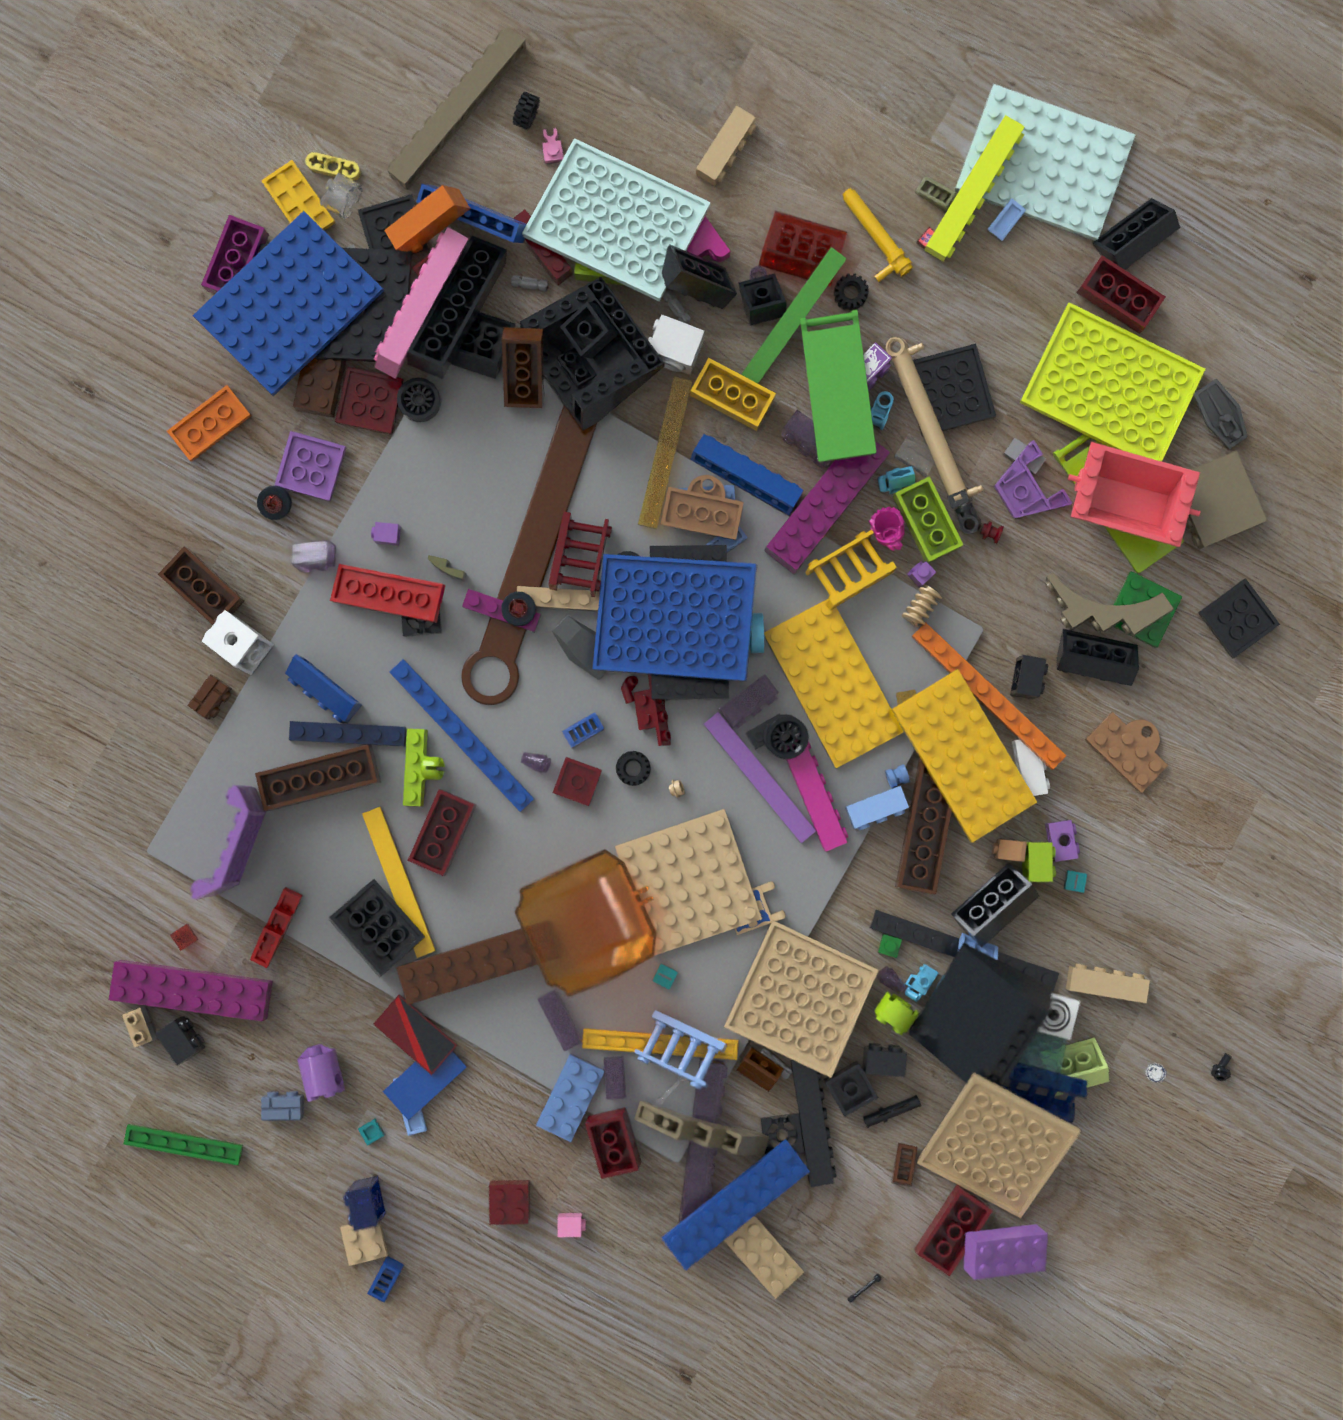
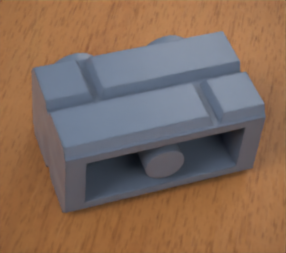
[261,1091,304,1121]

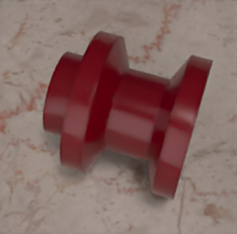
[980,521,1004,544]

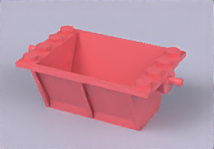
[1068,442,1201,547]

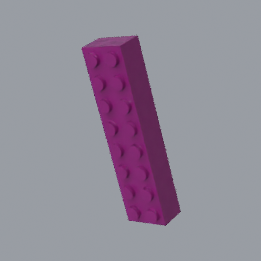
[764,441,890,574]
[108,960,273,1021]

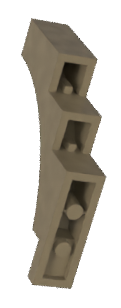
[634,1101,769,1156]

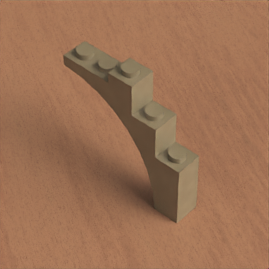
[1045,572,1174,637]

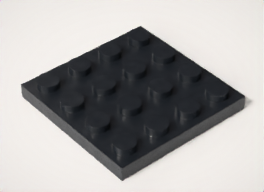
[913,343,996,437]

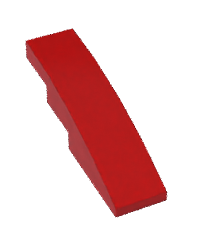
[250,887,303,968]

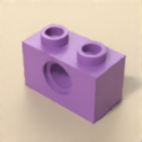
[1045,820,1080,862]

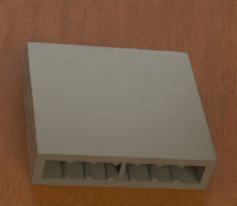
[1186,451,1268,550]

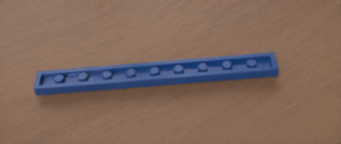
[389,659,534,812]

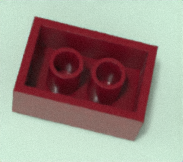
[585,1107,641,1179]

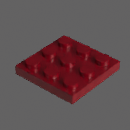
[335,367,404,435]

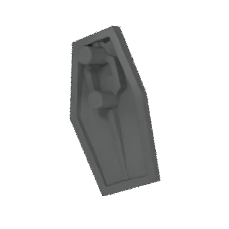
[1193,379,1248,449]
[552,615,607,680]

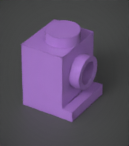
[907,561,936,588]

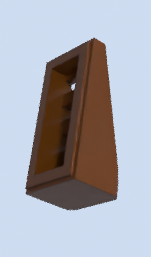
[891,1143,918,1187]

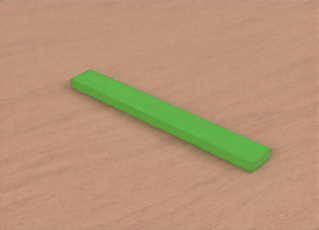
[741,247,847,383]

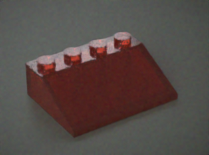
[758,211,847,287]

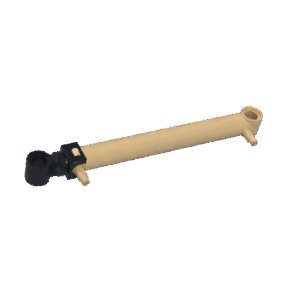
[886,337,983,534]

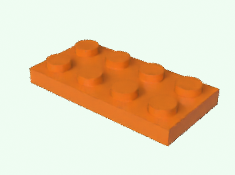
[167,385,252,462]

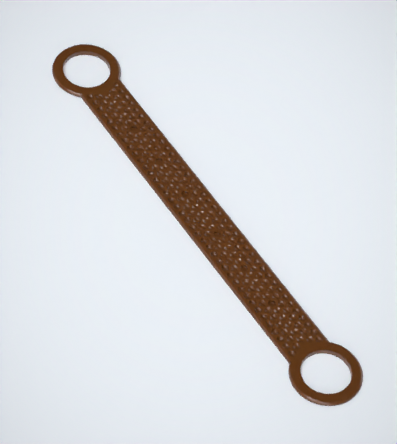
[461,405,597,705]

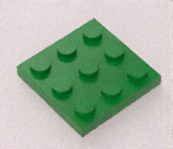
[1113,571,1183,648]

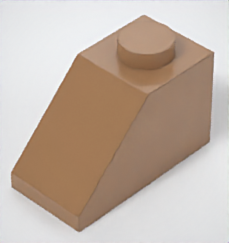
[992,839,1027,862]

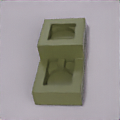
[428,555,466,581]

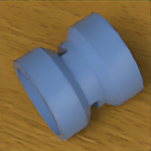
[885,764,910,788]

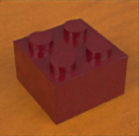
[489,1180,530,1225]

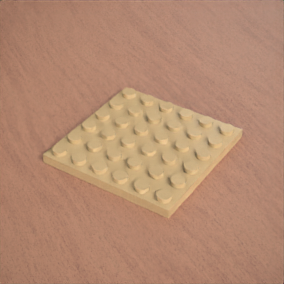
[615,809,762,956]
[724,920,878,1078]
[917,1073,1080,1218]

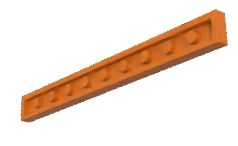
[912,622,1067,770]

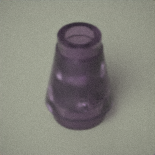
[521,752,551,773]
[877,966,906,994]

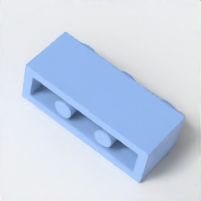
[845,786,909,831]

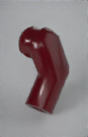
[621,675,638,704]

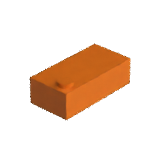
[384,185,471,253]

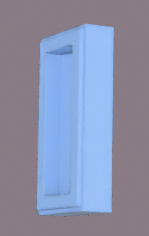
[987,198,1026,241]

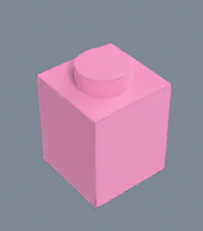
[558,1213,586,1237]

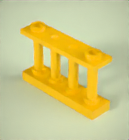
[805,530,897,610]

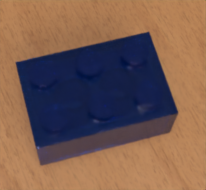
[343,1176,386,1231]

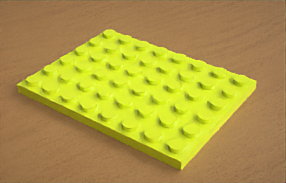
[1019,302,1205,461]

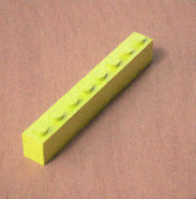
[924,115,1025,262]

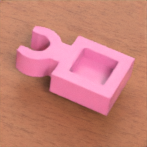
[542,128,563,164]

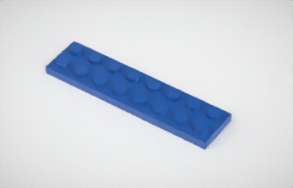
[662,1139,810,1271]

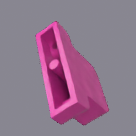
[686,190,731,262]

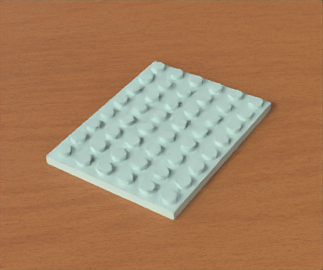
[955,84,1136,240]
[522,138,711,302]

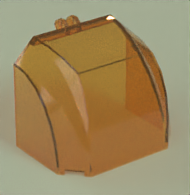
[515,849,656,997]

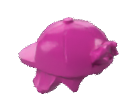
[869,506,905,551]

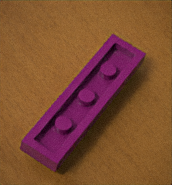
[462,589,541,633]

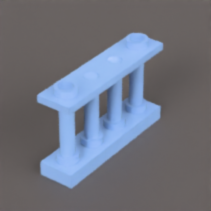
[634,1010,727,1090]

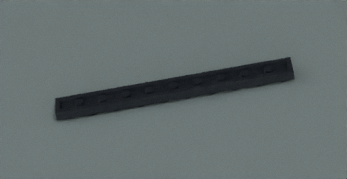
[870,910,1059,991]

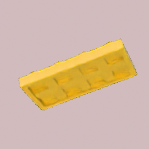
[261,160,335,231]

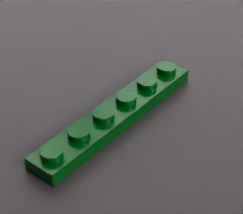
[123,1124,243,1165]

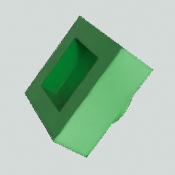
[878,934,902,958]

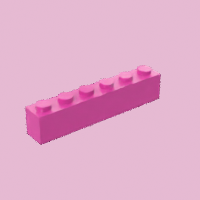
[786,739,849,852]

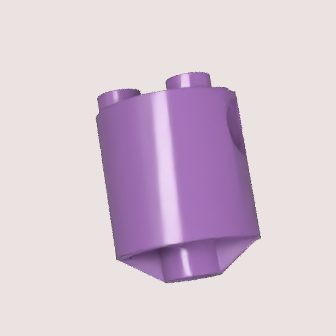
[297,1044,345,1101]

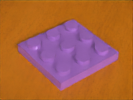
[275,431,346,502]

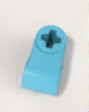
[871,391,894,430]

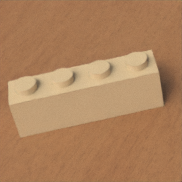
[696,106,756,186]
[1066,963,1150,1003]

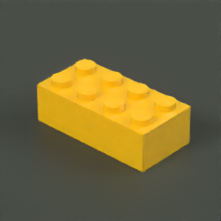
[690,358,776,431]

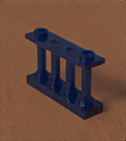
[1001,1063,1087,1123]

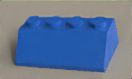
[285,654,362,723]

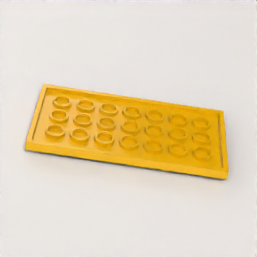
[764,598,904,769]
[891,669,1037,843]

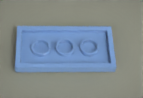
[536,1054,605,1142]

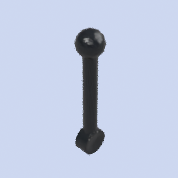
[847,1274,881,1303]

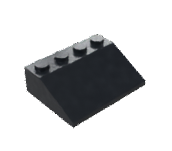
[451,312,516,379]
[329,879,425,978]

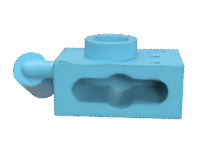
[877,466,915,494]
[905,964,939,1002]

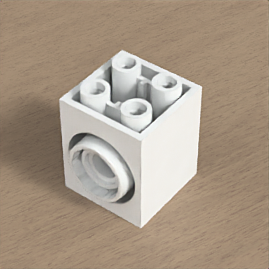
[648,314,705,375]
[202,610,274,675]
[1038,993,1080,1040]

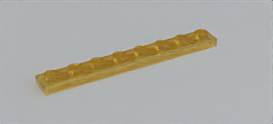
[638,377,693,529]

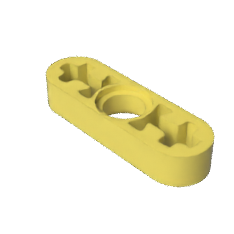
[306,152,361,181]

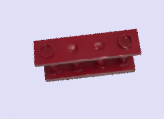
[548,511,612,597]

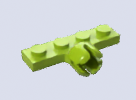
[403,729,445,807]

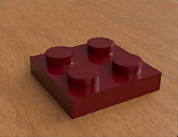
[553,757,602,806]

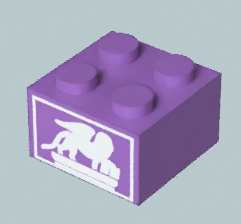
[863,342,892,392]

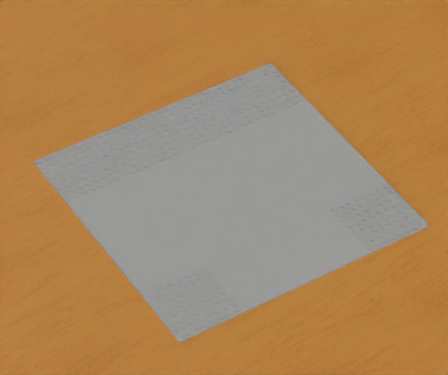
[147,363,983,1163]

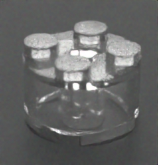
[320,173,363,219]

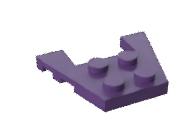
[994,440,1072,519]

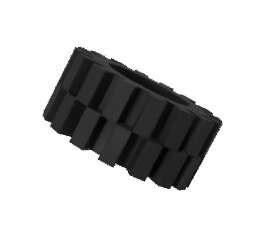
[513,92,540,130]
[834,273,869,311]
[616,751,651,786]

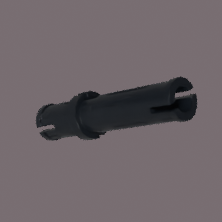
[863,1095,921,1128]

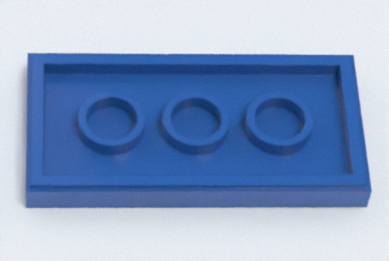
[382,1051,467,1120]

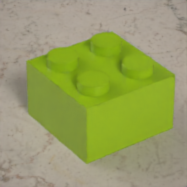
[1022,842,1056,882]

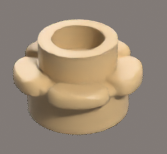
[669,780,685,798]

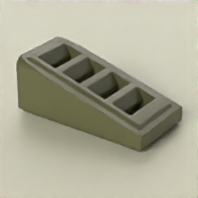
[915,176,957,212]

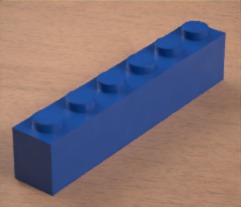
[416,184,527,243]
[690,434,803,515]

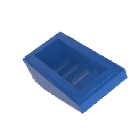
[562,712,605,748]
[367,1256,404,1302]

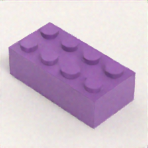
[964,1224,1048,1280]

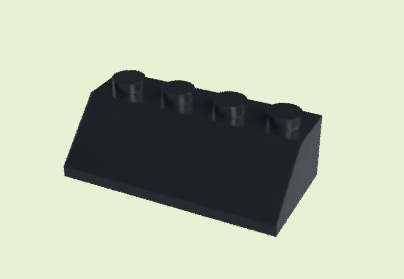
[1092,198,1181,270]
[661,244,737,310]
[1057,629,1139,686]

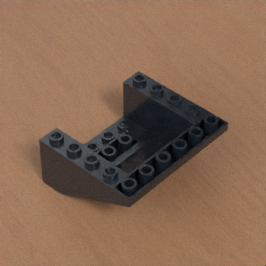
[520,277,665,431]
[909,943,1052,1087]

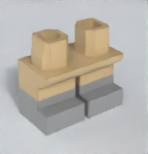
[122,1005,158,1048]

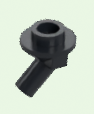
[1211,1053,1232,1081]

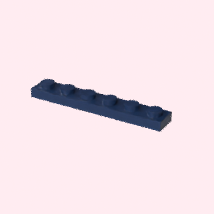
[289,721,406,746]

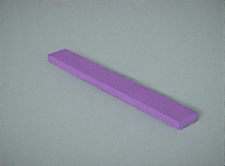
[704,712,816,843]

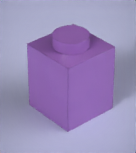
[371,522,401,546]

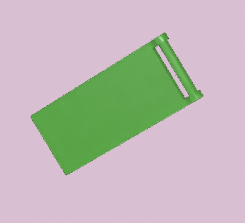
[800,310,876,462]

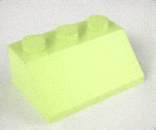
[1039,1038,1109,1097]

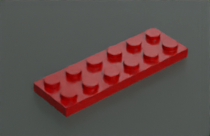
[330,564,446,623]

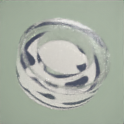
[1146,1063,1167,1083]

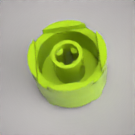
[874,991,920,1035]

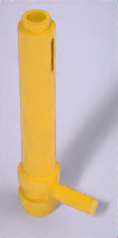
[842,188,914,282]

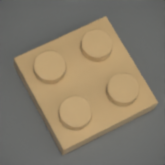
[340,1217,388,1266]

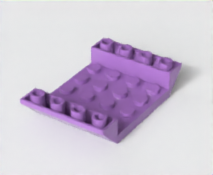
[191,785,266,899]

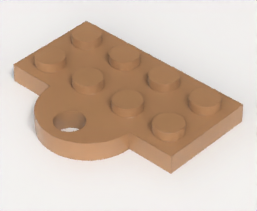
[661,475,744,540]
[1085,712,1168,793]

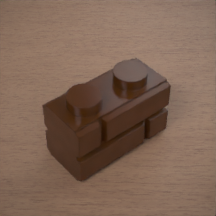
[188,674,232,720]
[736,1047,784,1092]

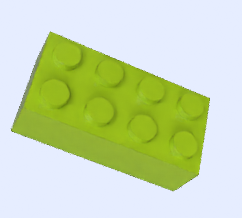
[893,476,963,564]

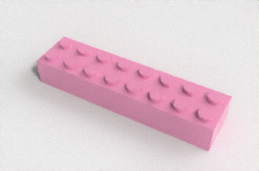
[374,227,468,379]

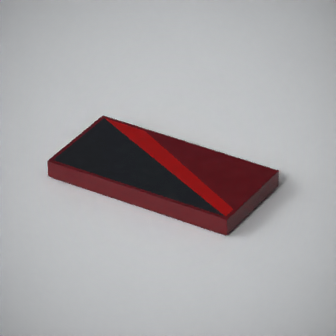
[373,994,457,1075]

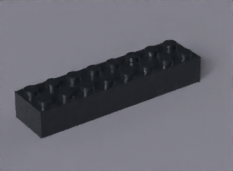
[407,235,507,379]

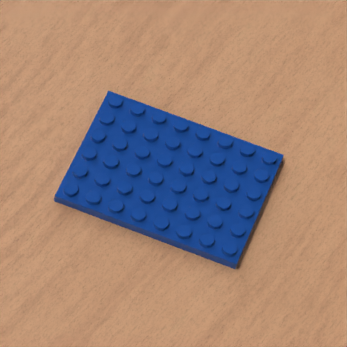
[193,211,384,396]
[593,554,757,681]

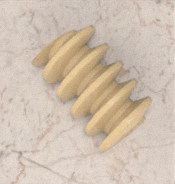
[902,585,942,628]

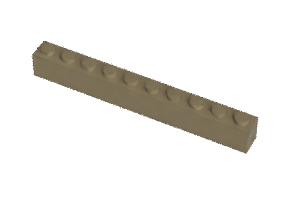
[388,26,526,190]

